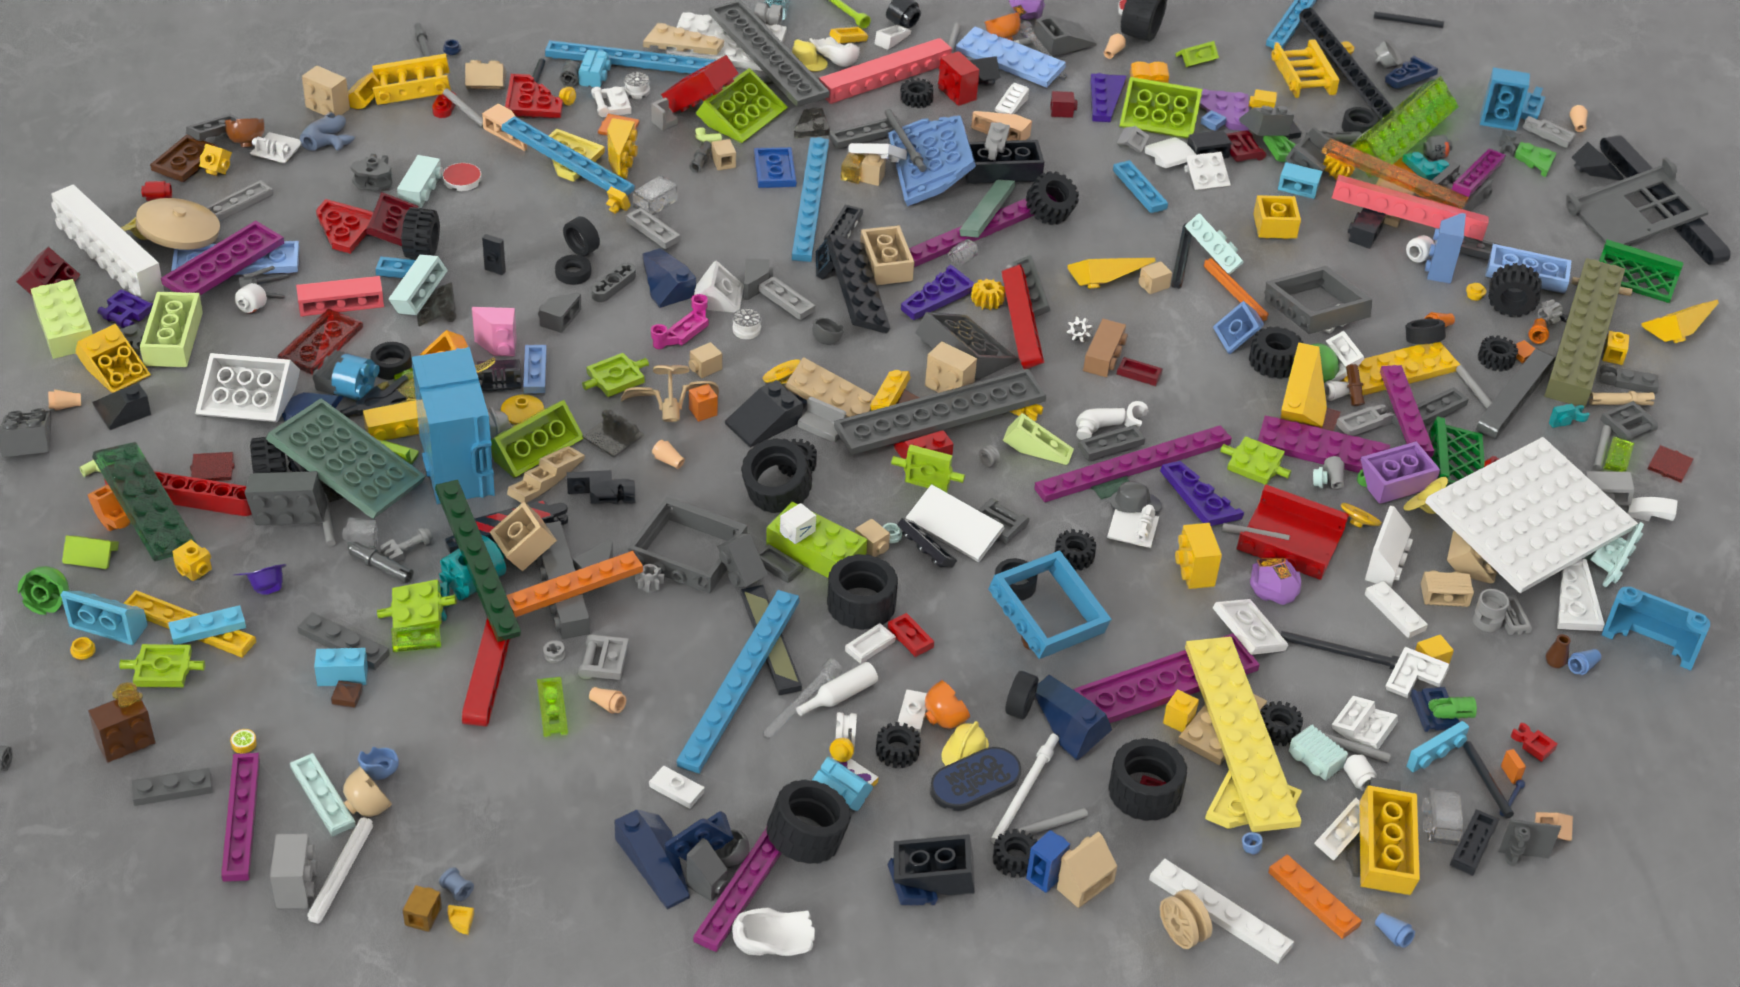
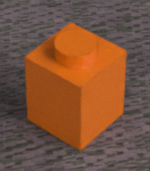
[689,384,718,422]

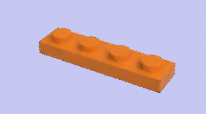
[1268,854,1362,939]

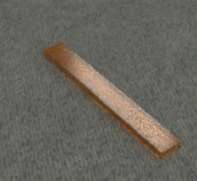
[1322,138,1469,209]

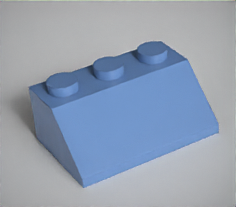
[1425,213,1466,284]

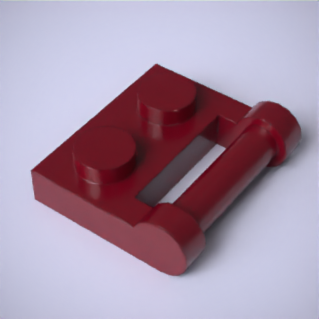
[1226,130,1266,162]

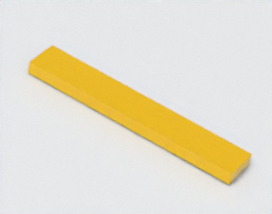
[123,590,256,658]

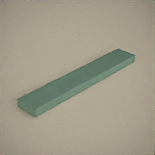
[960,180,1015,237]

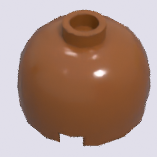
[225,118,265,147]

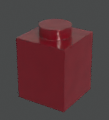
[1050,91,1078,118]

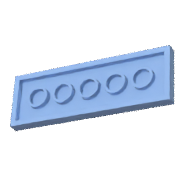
[956,27,1066,88]
[171,241,300,275]

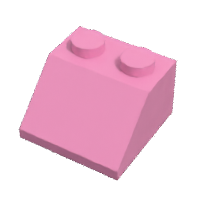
[472,307,517,356]

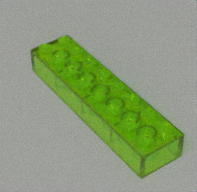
[1350,76,1459,178]

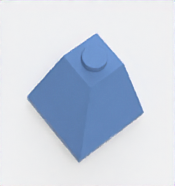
[1213,301,1264,354]

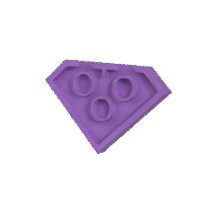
[1199,89,1249,131]

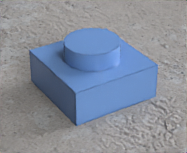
[1200,110,1227,131]

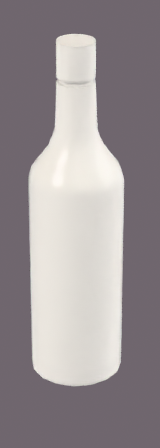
[796,662,878,716]

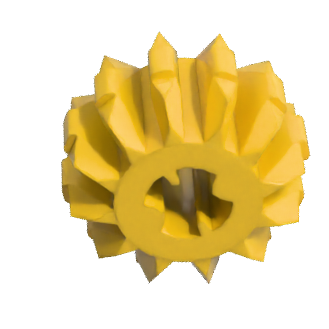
[1323,148,1356,180]
[971,278,1005,311]

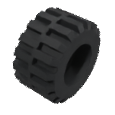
[1025,171,1079,225]
[401,207,440,259]
[1488,263,1542,317]
[1249,326,1304,379]
[250,437,287,473]

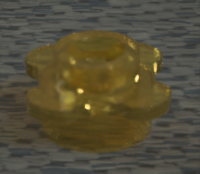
[112,682,143,708]

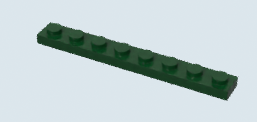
[435,480,521,642]

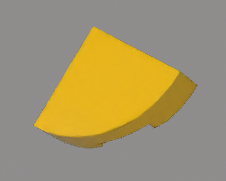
[447,905,475,935]

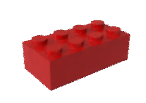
[661,54,739,113]

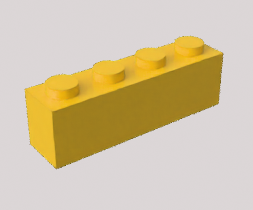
[363,400,419,441]

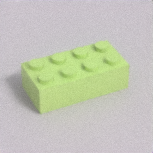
[31,279,92,359]
[140,292,203,367]

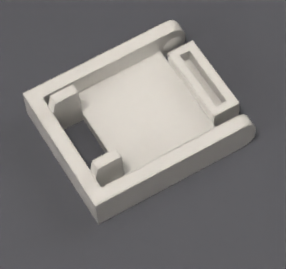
[848,143,907,162]

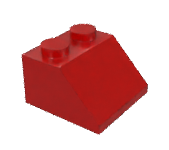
[894,430,954,459]

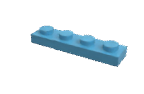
[1113,160,1168,213]

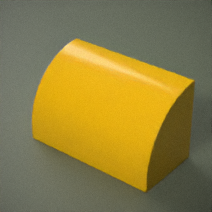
[348,72,380,109]

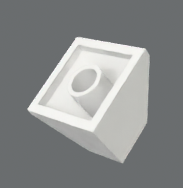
[694,260,744,313]

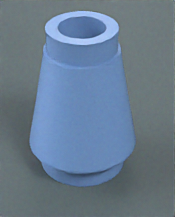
[1568,649,1602,675]
[1375,912,1415,948]

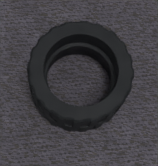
[1120,0,1167,42]
[741,438,812,513]
[827,554,898,630]
[1108,738,1187,821]
[766,779,851,864]

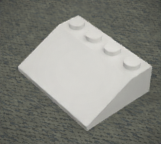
[195,353,300,422]

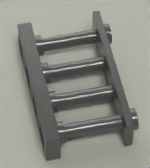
[1415,162,1493,212]

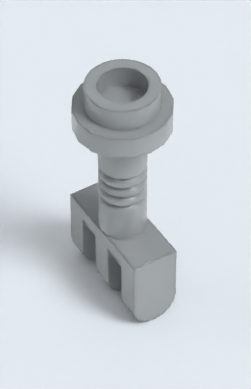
[380,527,433,563]

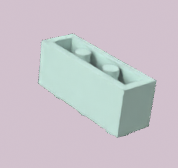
[397,155,443,208]
[388,255,448,315]

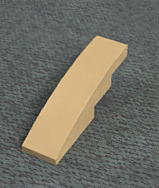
[507,446,585,503]

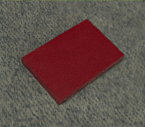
[366,192,419,247]

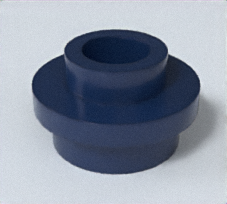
[443,39,461,55]

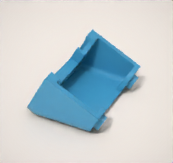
[1602,587,1710,670]

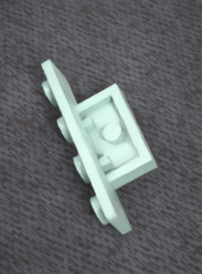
[1185,214,1244,275]
[1590,522,1644,587]

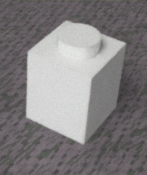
[780,503,816,544]

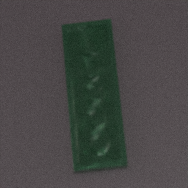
[92,442,197,562]

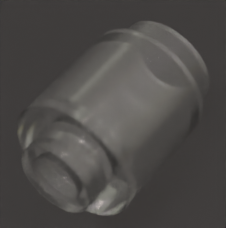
[948,239,978,266]

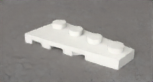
[1557,559,1605,631]

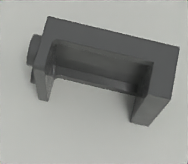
[1285,127,1342,174]

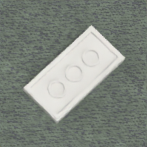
[906,484,1005,563]

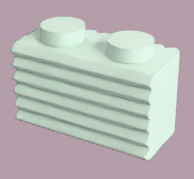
[1289,725,1348,781]

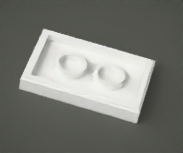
[1213,599,1288,655]

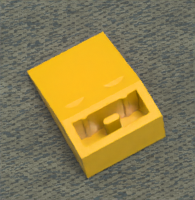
[607,118,638,179]
[75,324,151,393]

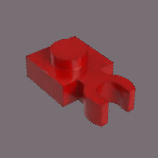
[1511,722,1558,762]

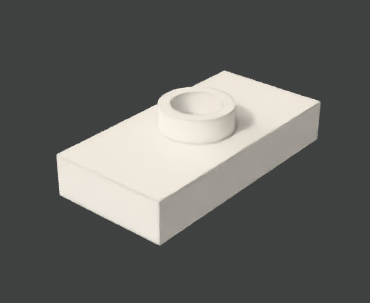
[898,689,927,735]
[649,766,704,809]

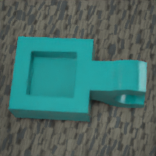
[1548,404,1590,428]

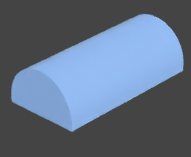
[1485,244,1571,294]

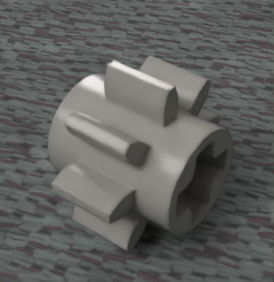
[1538,299,1563,325]
[635,564,664,592]

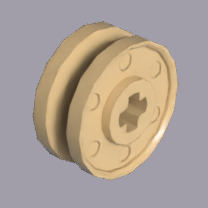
[1160,889,1212,949]

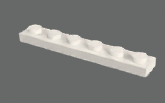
[1149,859,1294,964]

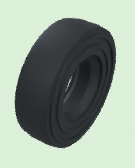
[555,255,592,285]

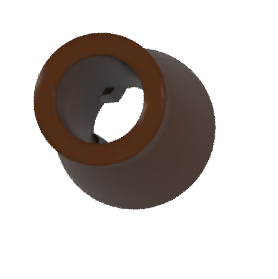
[1545,634,1571,668]

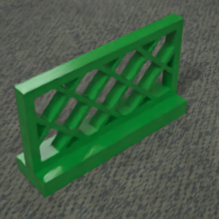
[1599,240,1684,303]
[1429,416,1485,486]

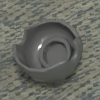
[812,318,844,345]
[715,829,749,868]

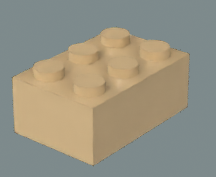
[860,225,914,285]

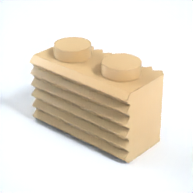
[1421,570,1474,607]

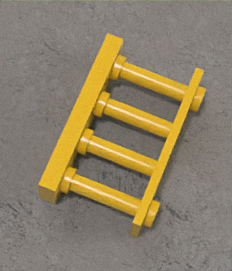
[1271,40,1339,98]
[372,54,451,105]

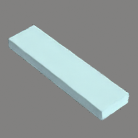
[290,753,356,837]

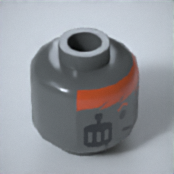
[1423,134,1452,160]

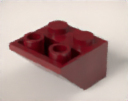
[16,246,81,295]

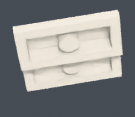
[1144,137,1196,168]
[1326,331,1364,381]
[1332,696,1398,749]

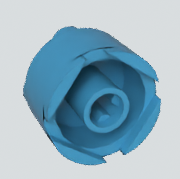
[332,354,379,401]

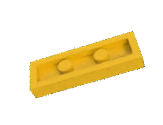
[870,370,911,411]

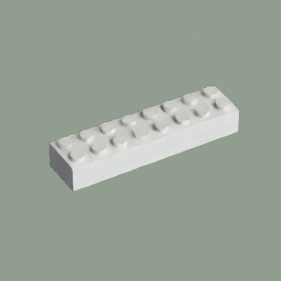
[51,185,164,302]

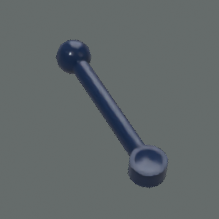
[1499,779,1525,817]

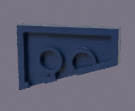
[1385,56,1438,89]

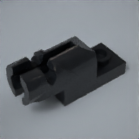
[567,470,636,504]

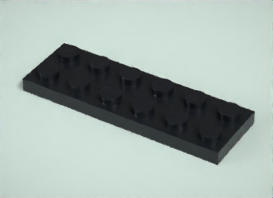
[826,234,891,334]

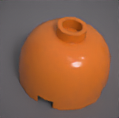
[984,12,1021,40]
[925,680,970,729]

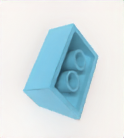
[61,591,148,645]

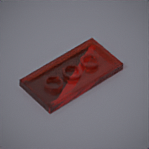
[277,308,363,375]

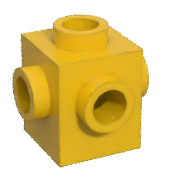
[199,144,232,176]
[172,540,212,581]

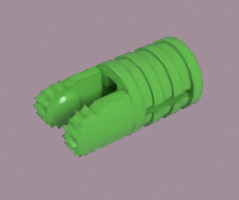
[1428,696,1477,719]

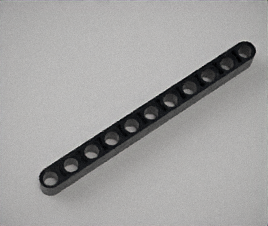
[1299,7,1401,130]
[1600,135,1731,265]

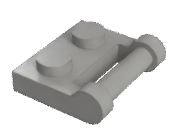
[578,635,629,680]

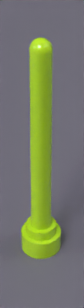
[828,0,871,29]

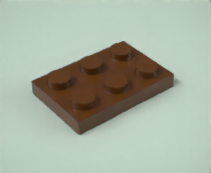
[150,134,218,182]

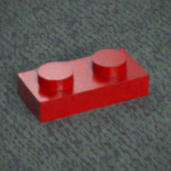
[887,613,935,657]

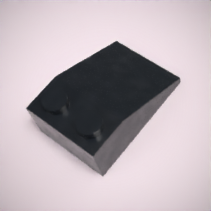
[725,380,803,448]
[894,834,975,896]

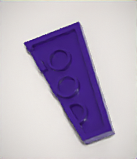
[1090,73,1127,122]
[901,264,974,320]
[1160,461,1245,526]

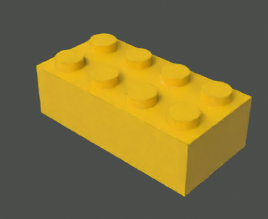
[1359,785,1420,895]

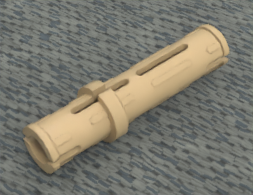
[1589,391,1655,406]

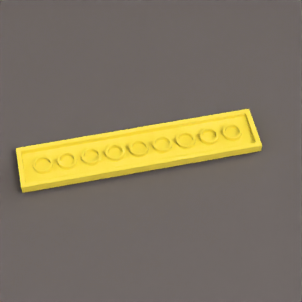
[1185,637,1302,832]

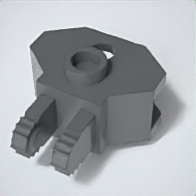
[351,153,393,191]

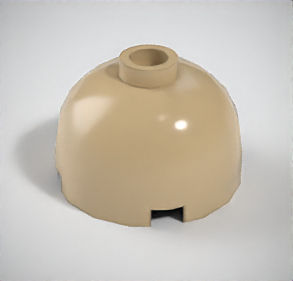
[343,766,392,817]

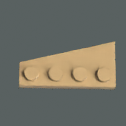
[643,23,724,55]

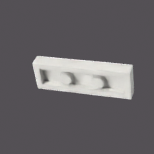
[1364,581,1428,639]
[1314,798,1360,861]

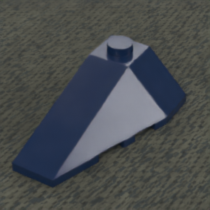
[642,248,696,308]
[1035,674,1113,761]
[614,809,690,910]

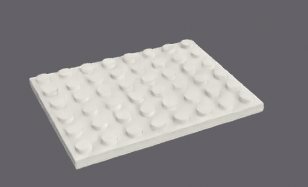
[1425,437,1638,593]

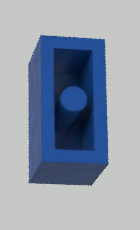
[1026,830,1070,893]

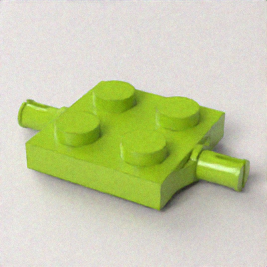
[582,353,649,397]
[1220,436,1292,485]
[891,445,965,493]
[377,579,457,633]
[119,644,205,688]

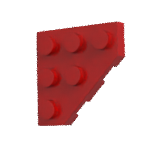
[505,74,563,118]
[316,199,373,254]

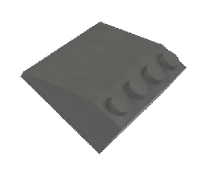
[916,312,1018,379]

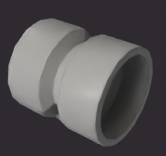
[754,2,783,26]
[1472,589,1509,632]

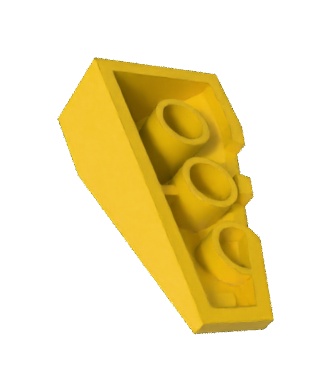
[1067,258,1156,289]
[1641,299,1719,343]
[1281,343,1327,428]

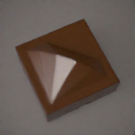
[331,681,363,708]

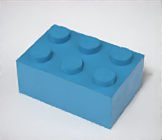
[1480,67,1530,131]

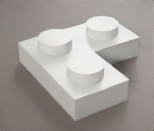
[1386,647,1449,698]

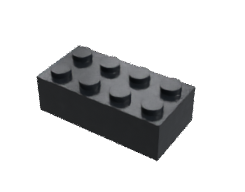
[965,140,1045,184]

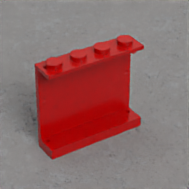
[1236,484,1349,580]

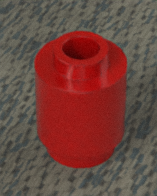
[141,181,172,201]

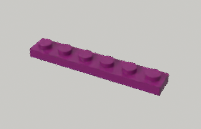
[1451,148,1506,197]
[1380,365,1434,457]
[221,753,260,882]
[694,827,782,952]

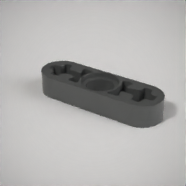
[591,263,636,302]

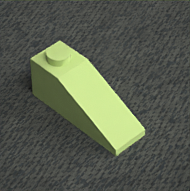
[1003,413,1074,465]

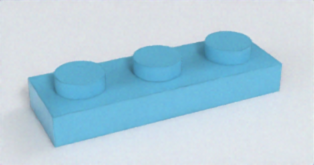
[168,605,246,645]
[1406,721,1469,773]

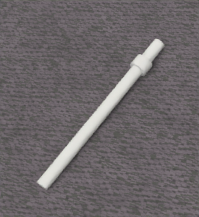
[990,734,1059,844]

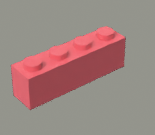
[296,276,384,317]

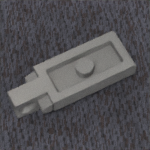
[1523,116,1576,148]
[985,122,1010,160]

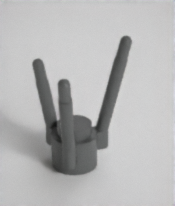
[239,266,289,298]

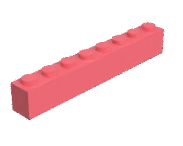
[819,38,952,104]
[1331,175,1489,241]

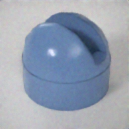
[1242,832,1263,855]

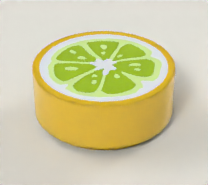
[230,729,257,754]

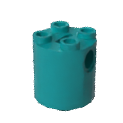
[439,535,506,601]

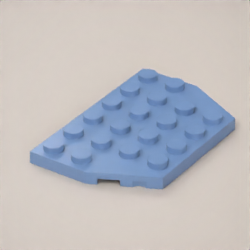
[888,116,976,206]

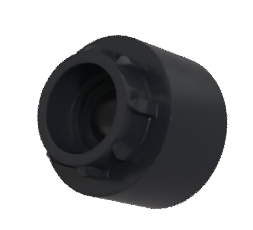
[886,0,921,29]

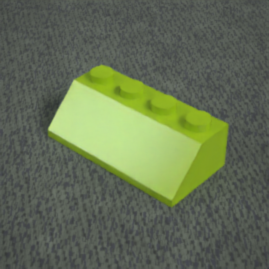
[491,400,584,478]

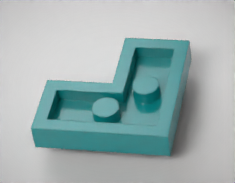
[1402,152,1449,181]

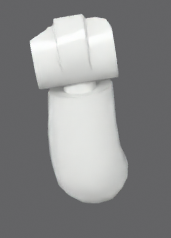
[1076,401,1149,440]

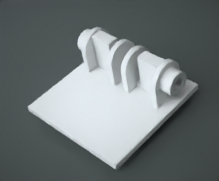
[250,132,302,163]
[1184,152,1231,190]
[1107,505,1159,548]

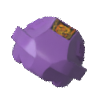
[1009,0,1045,20]
[1250,558,1301,605]

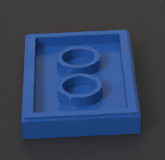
[754,147,797,188]

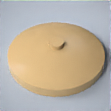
[135,198,220,250]

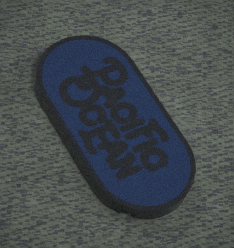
[930,747,1021,811]

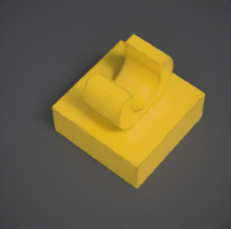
[606,187,631,214]

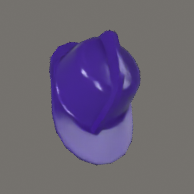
[233,564,286,595]

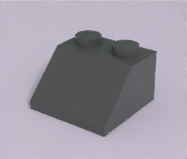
[1239,106,1294,136]

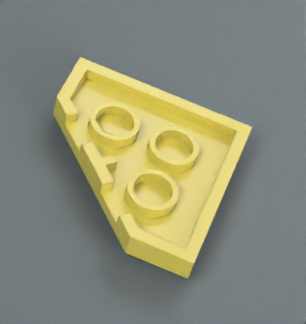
[549,129,605,182]
[1205,771,1302,829]

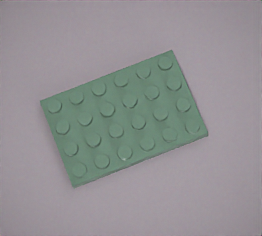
[266,398,426,519]

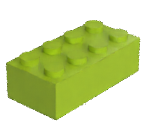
[766,502,867,578]

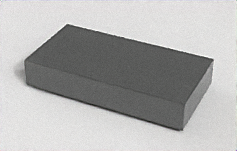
[758,544,803,583]

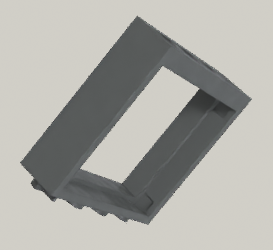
[1264,266,1372,334]
[628,496,747,593]

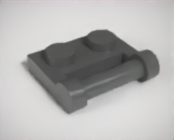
[1600,401,1658,443]
[978,498,1029,544]

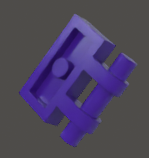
[97,289,153,328]

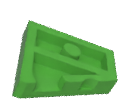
[1263,136,1296,162]
[1514,142,1556,177]

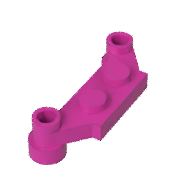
[651,294,709,349]

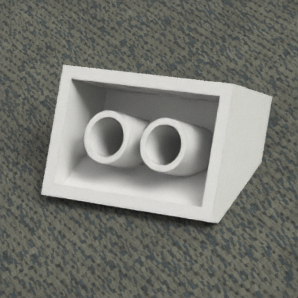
[1365,505,1413,587]

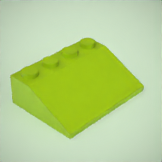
[696,68,788,143]
[1119,77,1202,139]

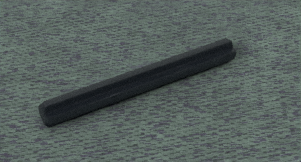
[1171,223,1192,289]

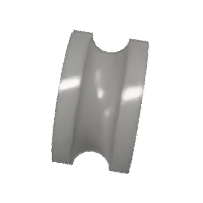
[979,445,1000,467]
[543,640,566,663]

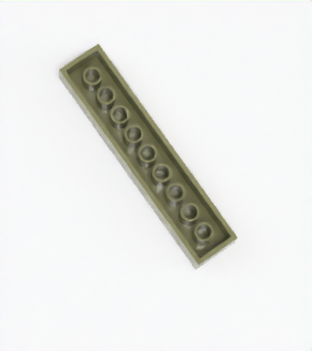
[1544,258,1625,408]

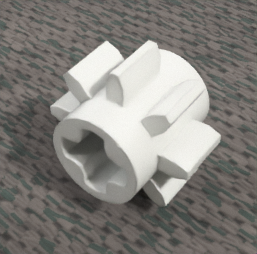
[1067,317,1093,342]

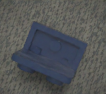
[665,811,734,861]

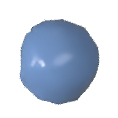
[358,746,399,780]

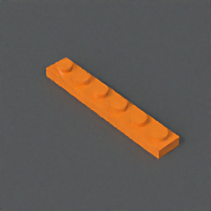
[506,551,643,617]

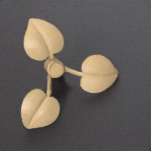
[621,365,719,422]

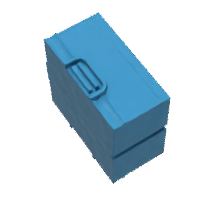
[412,346,495,504]

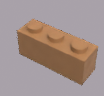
[1083,319,1128,377]

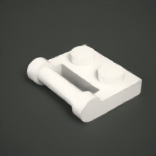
[591,87,631,117]

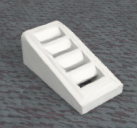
[875,25,911,50]
[995,83,1029,114]

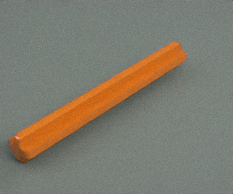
[1204,258,1269,321]

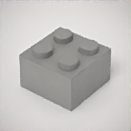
[270,834,317,909]

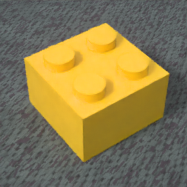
[1253,195,1301,239]
[1175,523,1222,589]

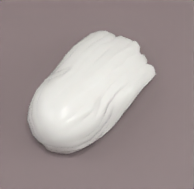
[809,37,860,67]
[732,908,815,956]

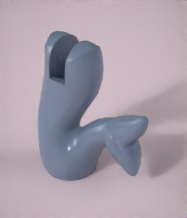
[300,112,355,151]

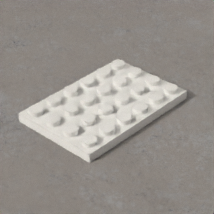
[666,12,787,71]

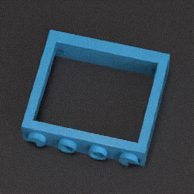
[988,550,1112,659]

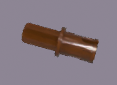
[1346,364,1365,406]

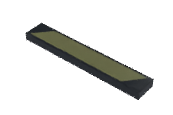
[741,585,802,695]

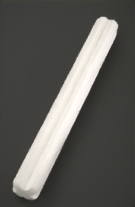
[308,817,373,924]

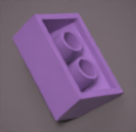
[1361,441,1440,504]

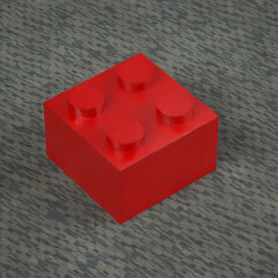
[938,51,980,106]

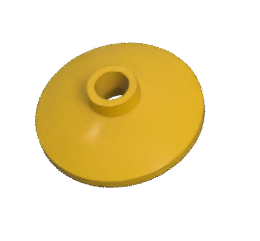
[762,359,800,384]
[501,394,544,425]
[1341,503,1382,528]

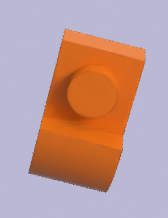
[87,484,137,531]

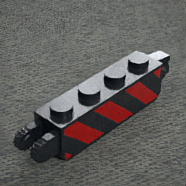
[445,500,568,553]

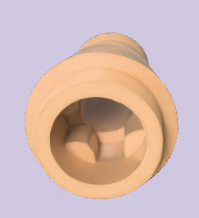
[1104,34,1126,59]
[1569,105,1588,132]
[48,389,81,411]
[652,440,685,469]
[589,687,626,714]

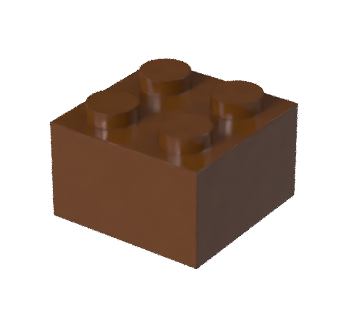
[88,691,155,763]

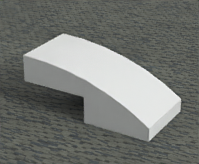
[1627,497,1678,521]

